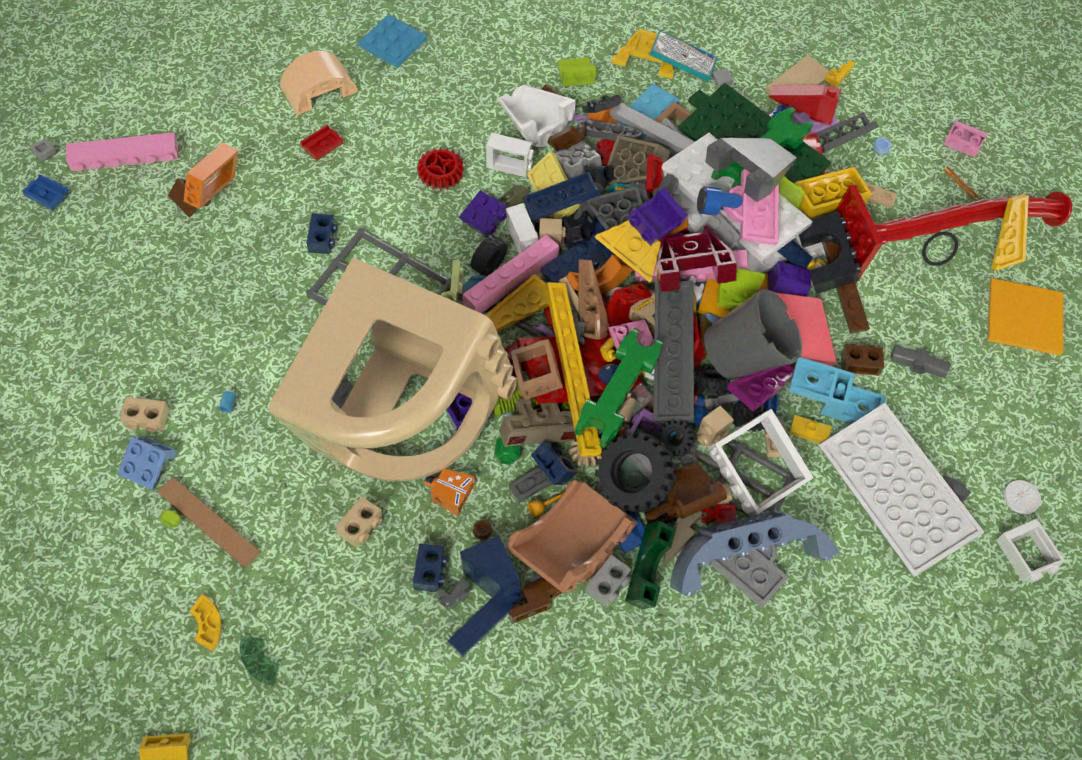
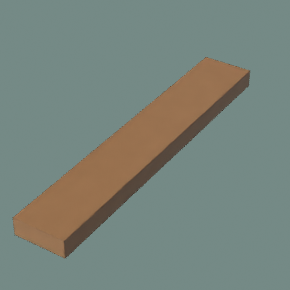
[157,477,260,568]

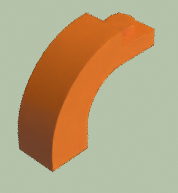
[566,254,634,295]

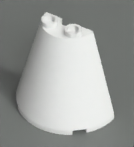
[498,85,575,147]

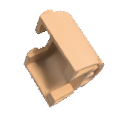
[280,50,358,115]

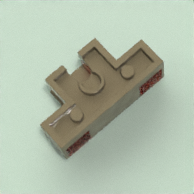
[499,398,577,447]

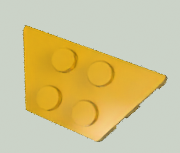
[595,220,661,283]

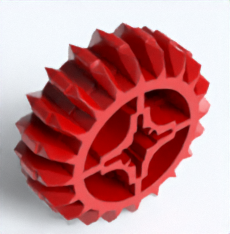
[417,147,464,191]

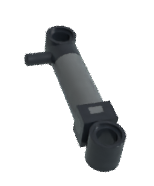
[565,164,613,245]

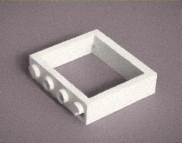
[708,409,813,516]

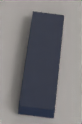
[448,595,524,657]

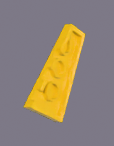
[991,194,1029,271]
[485,274,549,332]

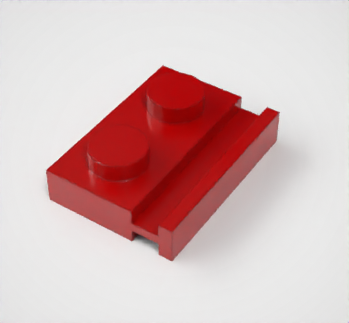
[300,125,344,161]

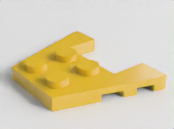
[612,29,674,79]

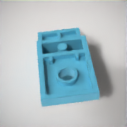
[788,357,886,424]

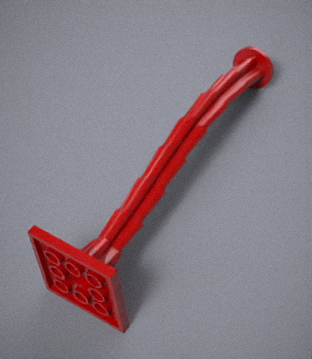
[834,185,1073,284]

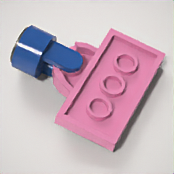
[697,169,779,245]

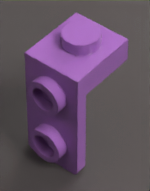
[624,408,663,435]

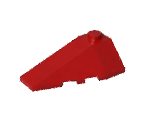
[769,85,841,125]

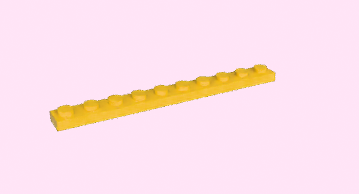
[545,283,602,456]

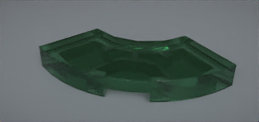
[240,636,279,687]

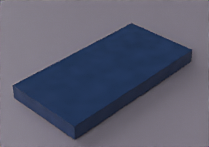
[522,172,599,221]

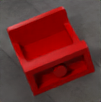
[606,283,652,336]

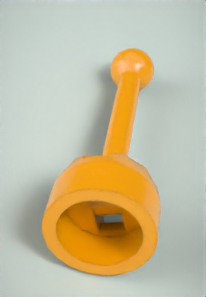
[527,490,566,518]

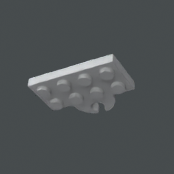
[710,545,789,608]

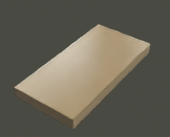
[765,55,830,108]

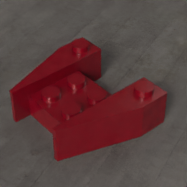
[657,225,737,292]

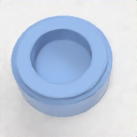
[873,138,891,154]

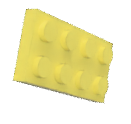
[527,151,580,219]

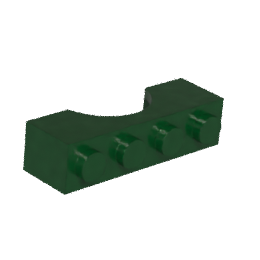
[625,521,676,609]

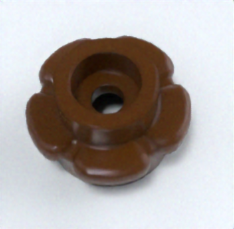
[473,520,493,540]

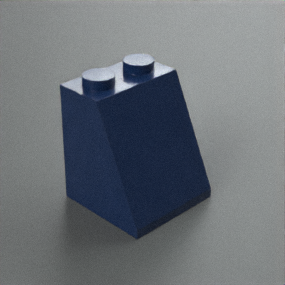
[460,536,521,605]

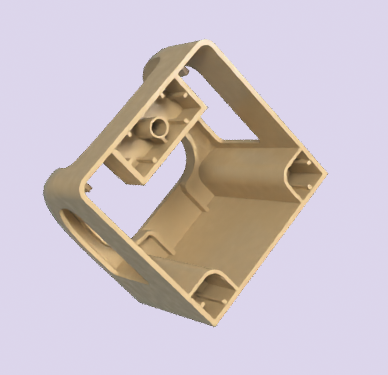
[269,258,518,482]

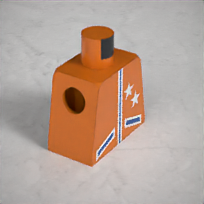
[424,469,475,516]

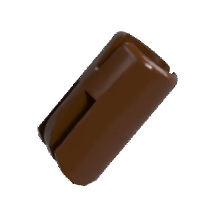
[644,500,679,524]

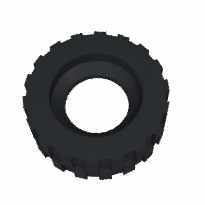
[470,235,508,276]

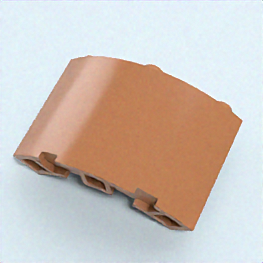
[506,480,638,594]

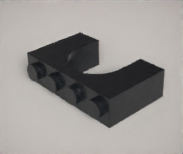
[799,211,861,294]

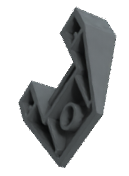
[705,138,796,202]

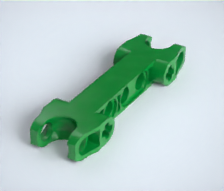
[711,107,813,189]
[574,328,663,448]

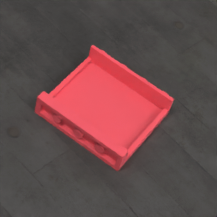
[775,293,836,366]

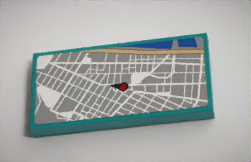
[649,30,718,82]

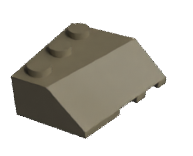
[607,135,670,185]

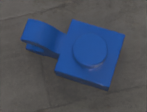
[688,395,708,427]

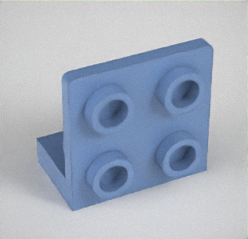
[118,436,177,489]

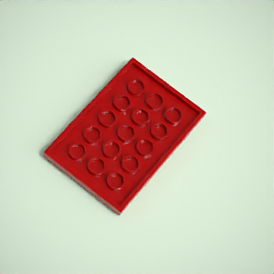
[517,335,647,404]

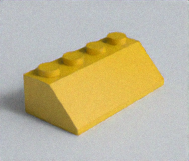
[794,167,872,220]

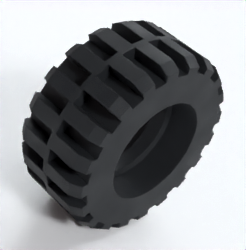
[595,433,677,512]

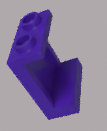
[627,188,688,246]

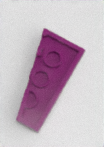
[727,364,794,412]

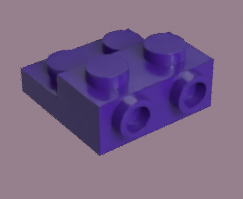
[459,190,507,238]

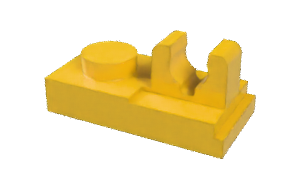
[824,60,856,87]

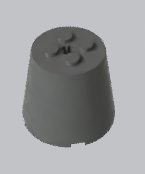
[704,289,802,380]

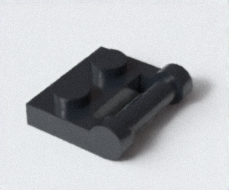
[581,95,622,113]

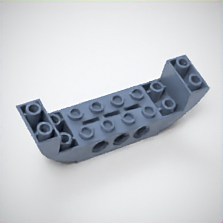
[670,511,840,596]

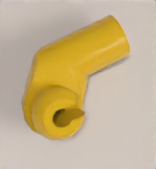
[600,338,616,362]

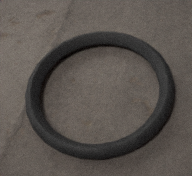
[922,232,958,266]

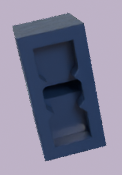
[306,213,338,254]
[531,441,578,485]
[413,543,448,592]

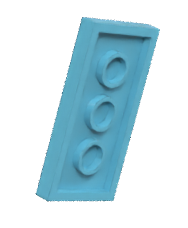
[616,83,680,140]

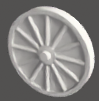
[1004,480,1041,514]

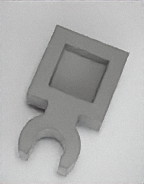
[703,393,739,412]

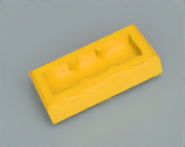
[789,415,832,444]

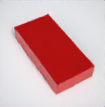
[646,154,664,193]

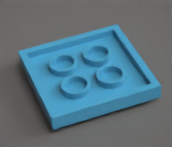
[358,14,427,68]

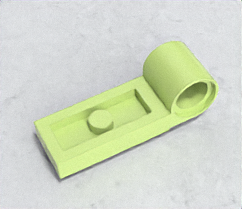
[440,260,464,302]

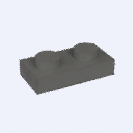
[509,467,553,503]

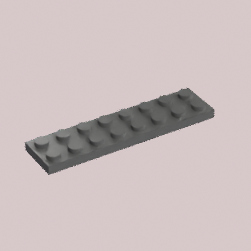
[654,281,694,424]

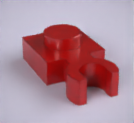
[701,504,736,525]

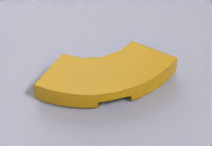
[189,594,222,652]

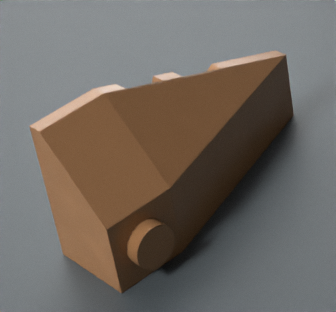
[578,259,609,339]

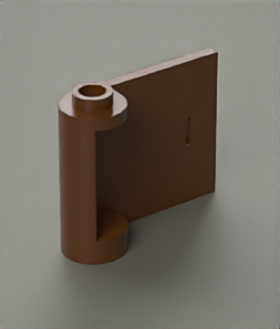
[667,461,727,519]

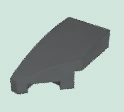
[571,310,585,344]

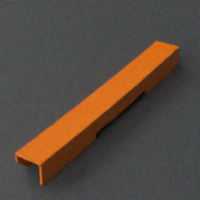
[943,166,978,200]

